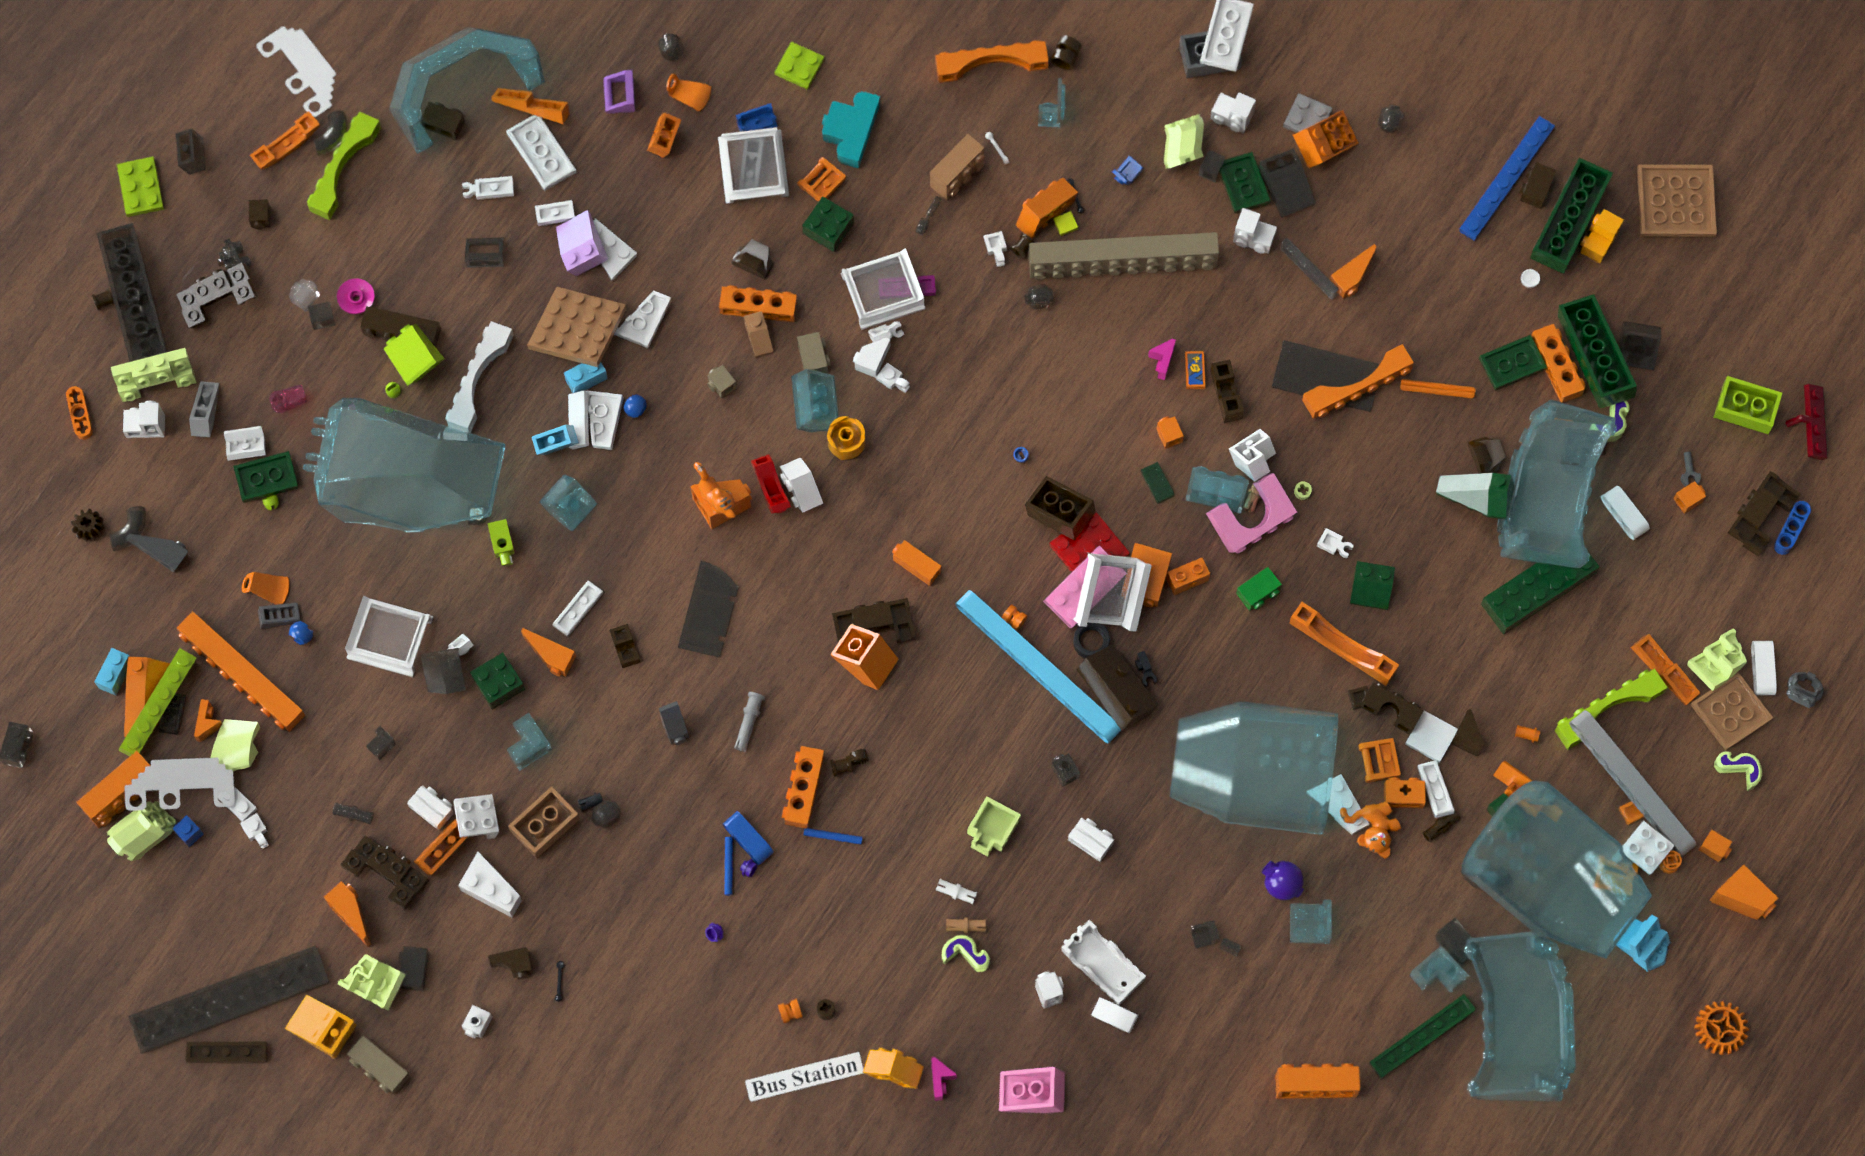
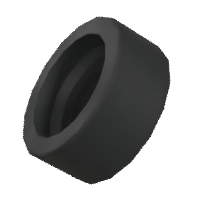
[1073,622,1110,659]

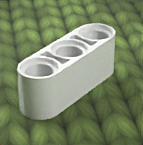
[1601,486,1650,540]
[1751,641,1777,695]

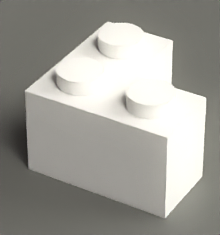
[1210,93,1256,133]
[1233,208,1277,254]
[123,401,165,438]
[1229,429,1276,482]
[780,457,823,513]

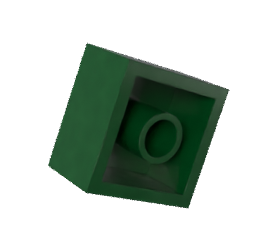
[802,196,854,252]
[470,652,525,710]

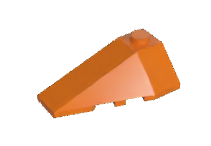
[124,657,170,738]

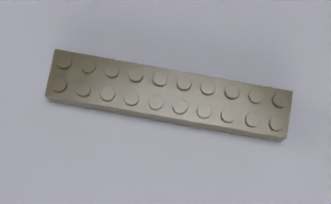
[1029,232,1219,280]

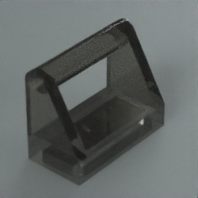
[465,237,504,268]

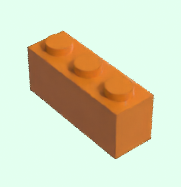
[414,819,467,875]

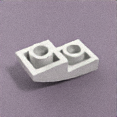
[1091,998,1138,1033]

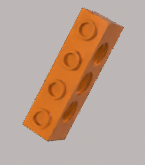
[719,285,797,322]
[1531,324,1585,404]
[782,746,824,828]

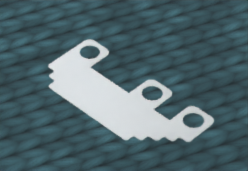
[257,26,336,117]
[125,758,235,811]

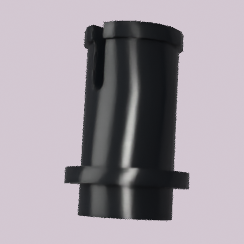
[578,792,604,812]

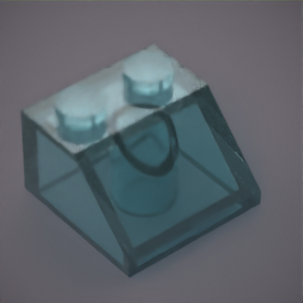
[539,474,597,531]

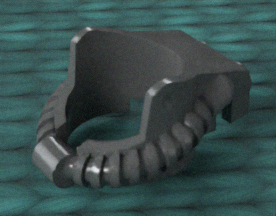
[1786,672,1824,708]

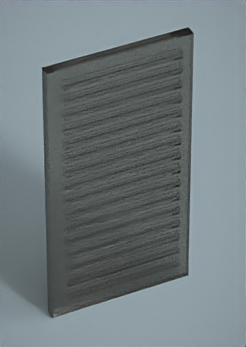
[1272,340,1380,412]

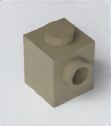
[707,365,737,399]

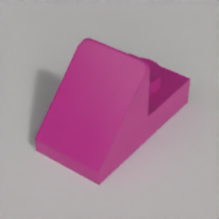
[1148,339,1176,380]
[931,1057,957,1101]

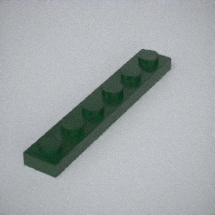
[1369,994,1476,1079]

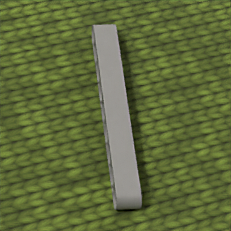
[1569,710,1696,858]

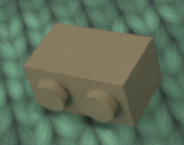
[797,332,830,378]

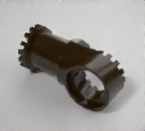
[830,749,869,777]

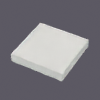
[1405,711,1458,763]

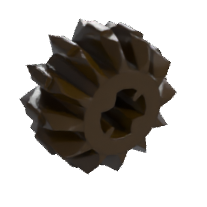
[71,509,104,542]

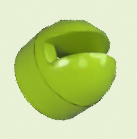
[385,382,401,398]
[262,495,279,510]

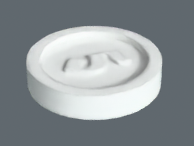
[1521,269,1540,288]

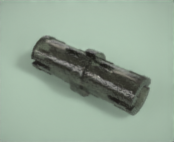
[333,802,374,825]

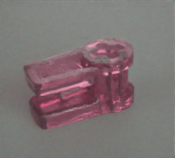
[269,385,307,413]

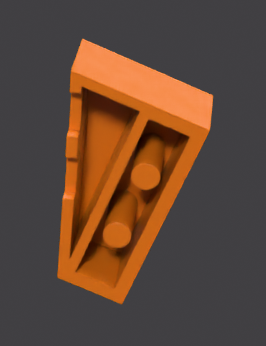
[1016,177,1078,239]

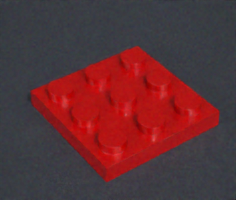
[1049,512,1130,573]

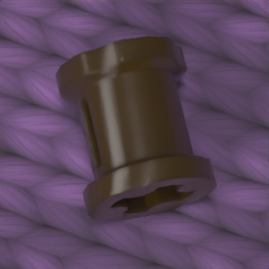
[1010,233,1035,258]
[92,288,115,310]
[817,999,835,1020]

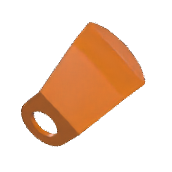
[666,73,711,112]
[242,572,290,605]

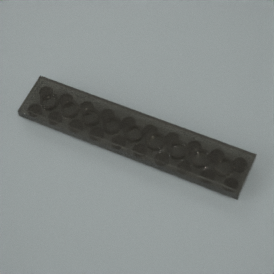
[128,945,330,1054]

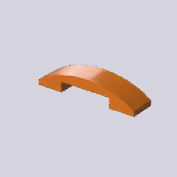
[250,111,320,170]

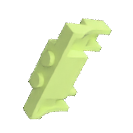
[111,348,196,402]

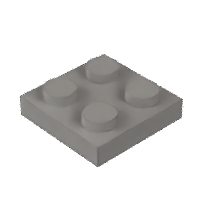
[1283,93,1332,133]

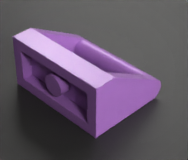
[604,70,635,113]

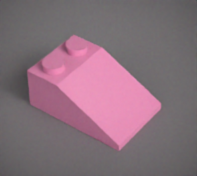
[999,1067,1065,1113]

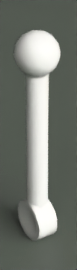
[986,132,1009,164]

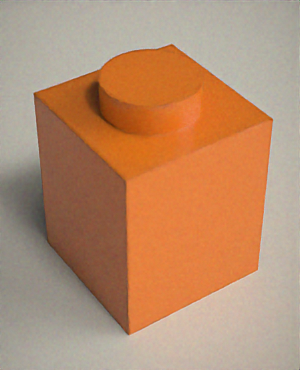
[1156,416,1184,449]
[1673,481,1706,514]
[1699,830,1732,862]

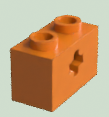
[647,112,681,158]
[1166,558,1210,595]
[1384,777,1425,808]

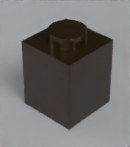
[249,199,270,230]

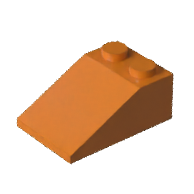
[324,881,371,948]

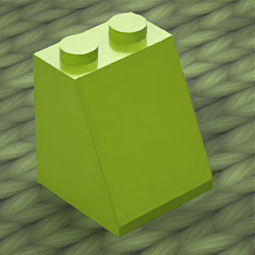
[384,324,445,386]

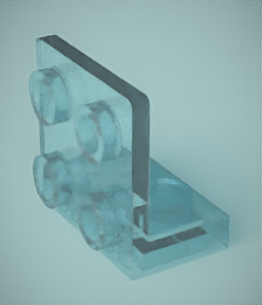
[1038,78,1065,127]
[1290,900,1332,944]

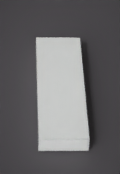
[569,391,589,449]
[552,581,603,637]
[1418,760,1454,818]

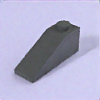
[126,534,188,572]
[659,701,689,745]

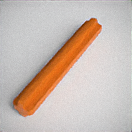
[1400,379,1475,398]

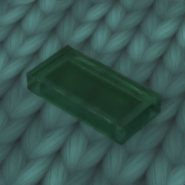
[1140,462,1175,504]

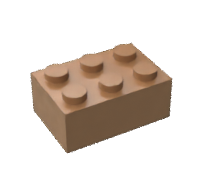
[930,134,985,201]
[508,786,580,859]

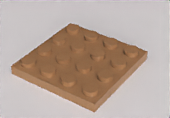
[1637,165,1717,237]
[528,287,626,367]

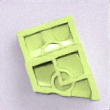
[1687,628,1747,691]
[211,719,260,772]
[337,955,406,1010]

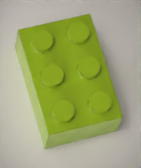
[1713,376,1782,434]

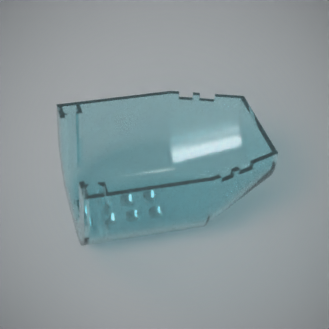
[1169,701,1338,835]
[1461,781,1652,959]

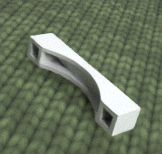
[446,321,514,435]

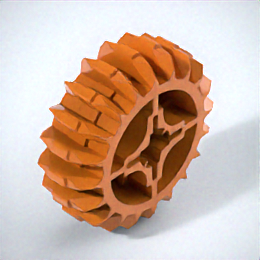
[1694,1001,1749,1055]

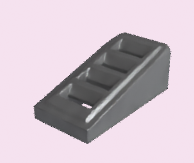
[258,603,300,629]

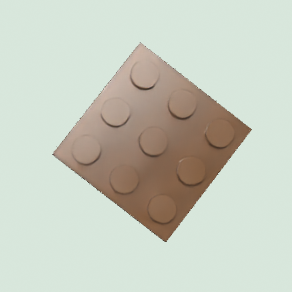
[1691,672,1773,751]

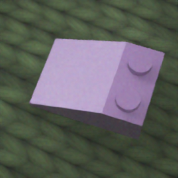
[556,210,608,276]

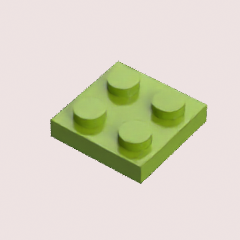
[775,42,824,90]

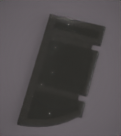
[678,561,739,657]

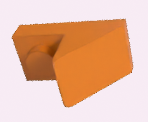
[194,699,222,742]

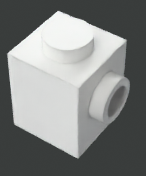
[462,1005,492,1039]

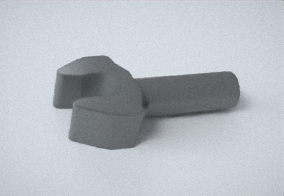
[1680,452,1701,487]

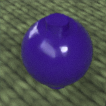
[1262,861,1304,900]

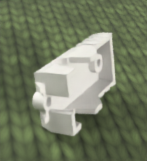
[1061,920,1146,1005]

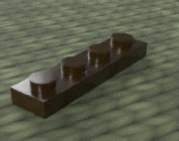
[186,1041,267,1063]

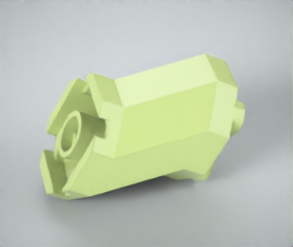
[1164,114,1204,169]
[107,801,176,861]

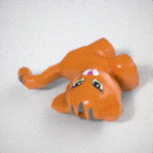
[694,462,736,518]
[1340,802,1401,859]

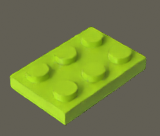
[117,157,164,217]

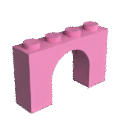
[1206,473,1297,554]

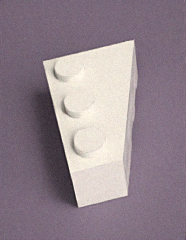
[458,852,522,917]

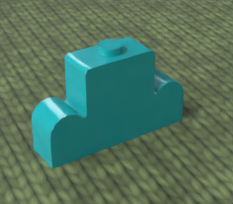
[822,92,881,169]

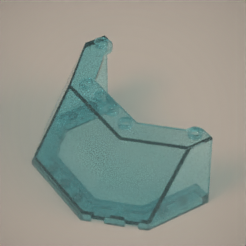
[389,27,545,154]
[1497,400,1617,568]
[1465,931,1576,1101]

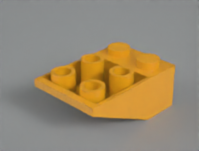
[285,995,357,1059]

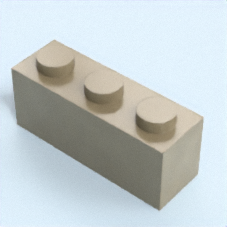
[347,1036,410,1095]

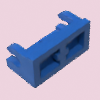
[736,103,778,132]

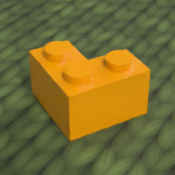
[1580,209,1624,263]
[863,1048,924,1089]

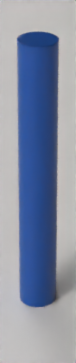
[803,828,863,844]
[725,837,733,896]

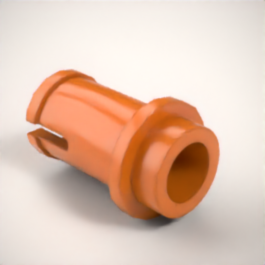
[1515,725,1540,743]

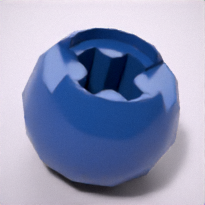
[623,394,647,418]
[289,621,313,645]

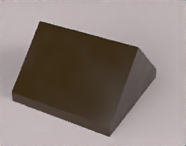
[1451,709,1484,756]

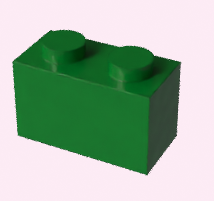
[1236,567,1282,611]

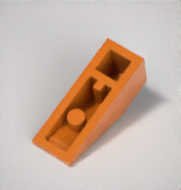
[1329,244,1377,299]
[521,628,576,677]

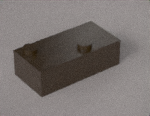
[1076,644,1158,730]

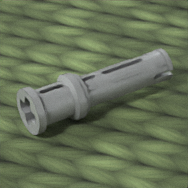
[734,692,765,752]

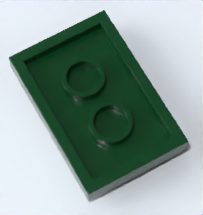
[1217,152,1270,214]
[1479,335,1547,390]
[233,451,299,503]

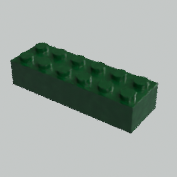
[1530,157,1613,274]
[1557,294,1637,409]
[1481,537,1600,635]

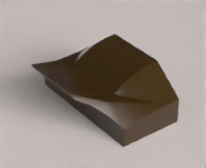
[731,239,773,280]
[1467,437,1506,474]

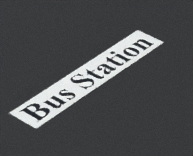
[745,1052,863,1102]

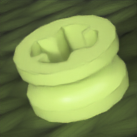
[1294,481,1312,500]

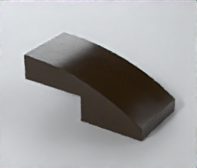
[609,624,640,668]

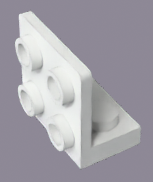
[454,794,499,839]
[1616,821,1674,875]

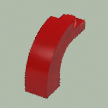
[751,454,791,514]

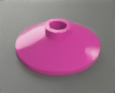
[337,279,375,314]

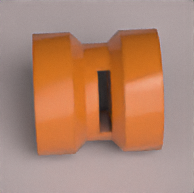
[1002,605,1028,631]
[1659,850,1682,874]
[778,999,803,1024]

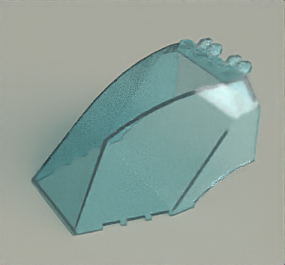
[303,398,506,532]

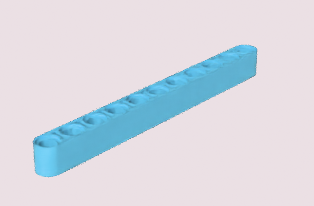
[955,590,1121,743]

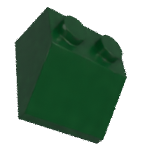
[1350,561,1395,610]

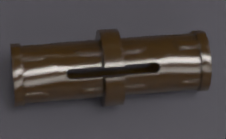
[1423,810,1460,842]

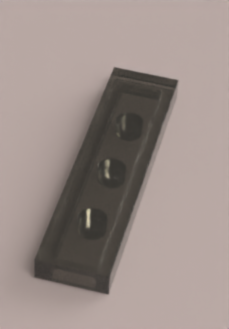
[1281,238,1339,300]

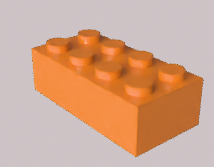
[76,751,150,828]
[1275,1063,1360,1099]

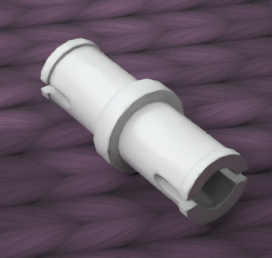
[936,879,977,904]

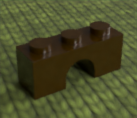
[1210,360,1244,423]
[1360,683,1423,735]

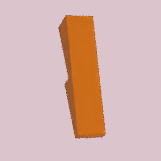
[491,88,569,124]
[1630,634,1700,705]

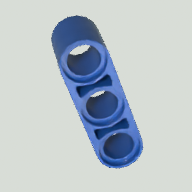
[1774,501,1811,555]
[722,811,774,865]

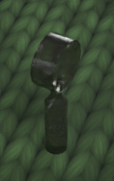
[916,196,942,235]

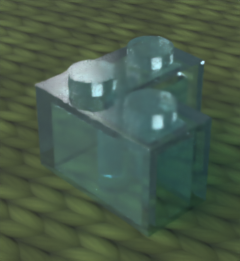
[506,713,552,771]
[1409,946,1468,993]

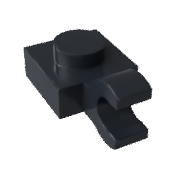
[1135,651,1157,687]

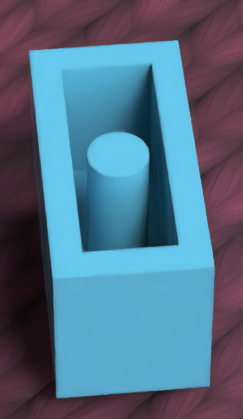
[564,362,608,393]
[532,425,579,455]
[94,648,130,695]

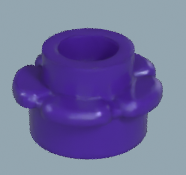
[740,859,758,878]
[705,923,723,942]

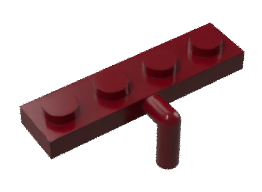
[1785,383,1827,460]

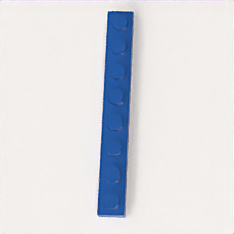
[1459,116,1555,241]

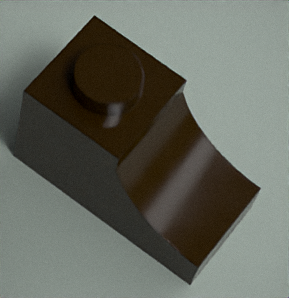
[488,947,533,979]

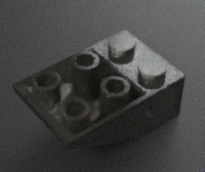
[1259,148,1315,218]

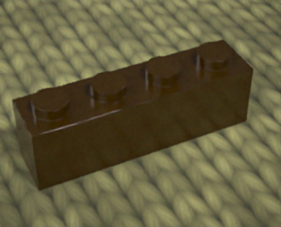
[360,306,441,347]

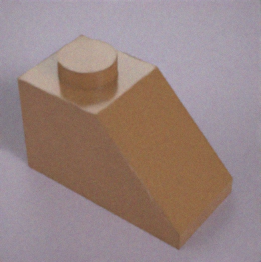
[744,311,773,358]

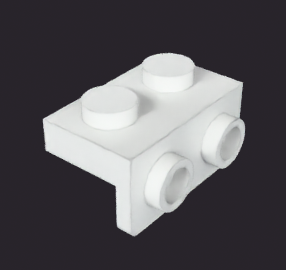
[224,426,266,461]

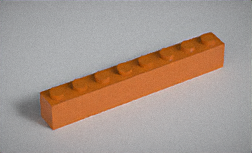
[176,611,305,732]

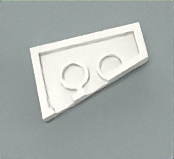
[593,219,637,281]
[586,390,624,450]

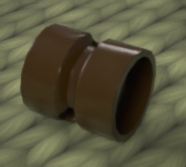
[1050,36,1082,70]

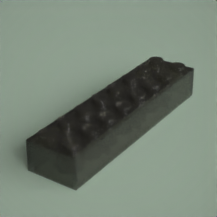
[96,223,168,362]

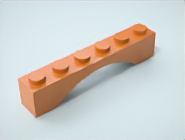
[936,40,1048,83]
[1302,344,1414,419]
[1290,602,1399,686]

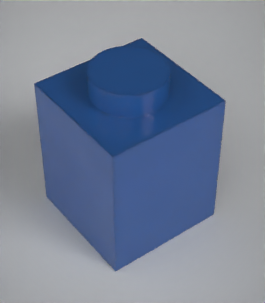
[172,815,204,847]

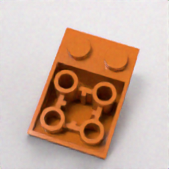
[1293,110,1358,168]

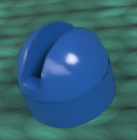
[1013,447,1029,463]

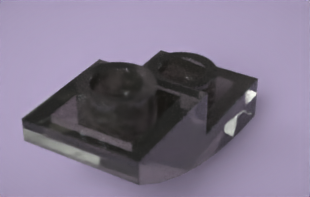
[158,693,186,735]

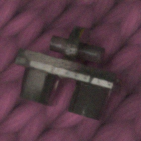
[217,239,251,270]

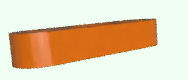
[66,386,93,440]

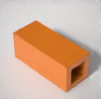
[892,540,941,586]

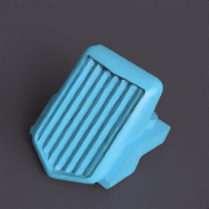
[1616,915,1670,972]

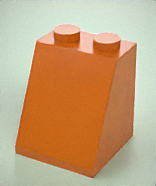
[690,479,752,529]
[1121,543,1172,608]
[831,624,899,690]
[1710,865,1778,920]

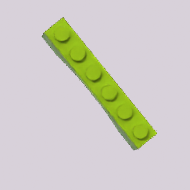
[307,112,381,220]
[119,648,197,757]
[1555,669,1667,750]

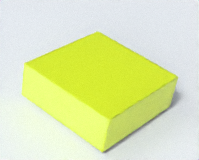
[1054,211,1078,236]

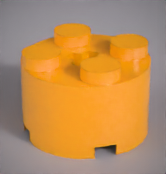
[827,416,865,460]

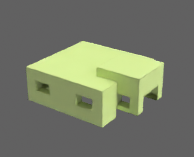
[967,796,1021,856]

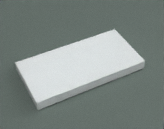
[1200,0,1254,72]
[506,115,577,191]

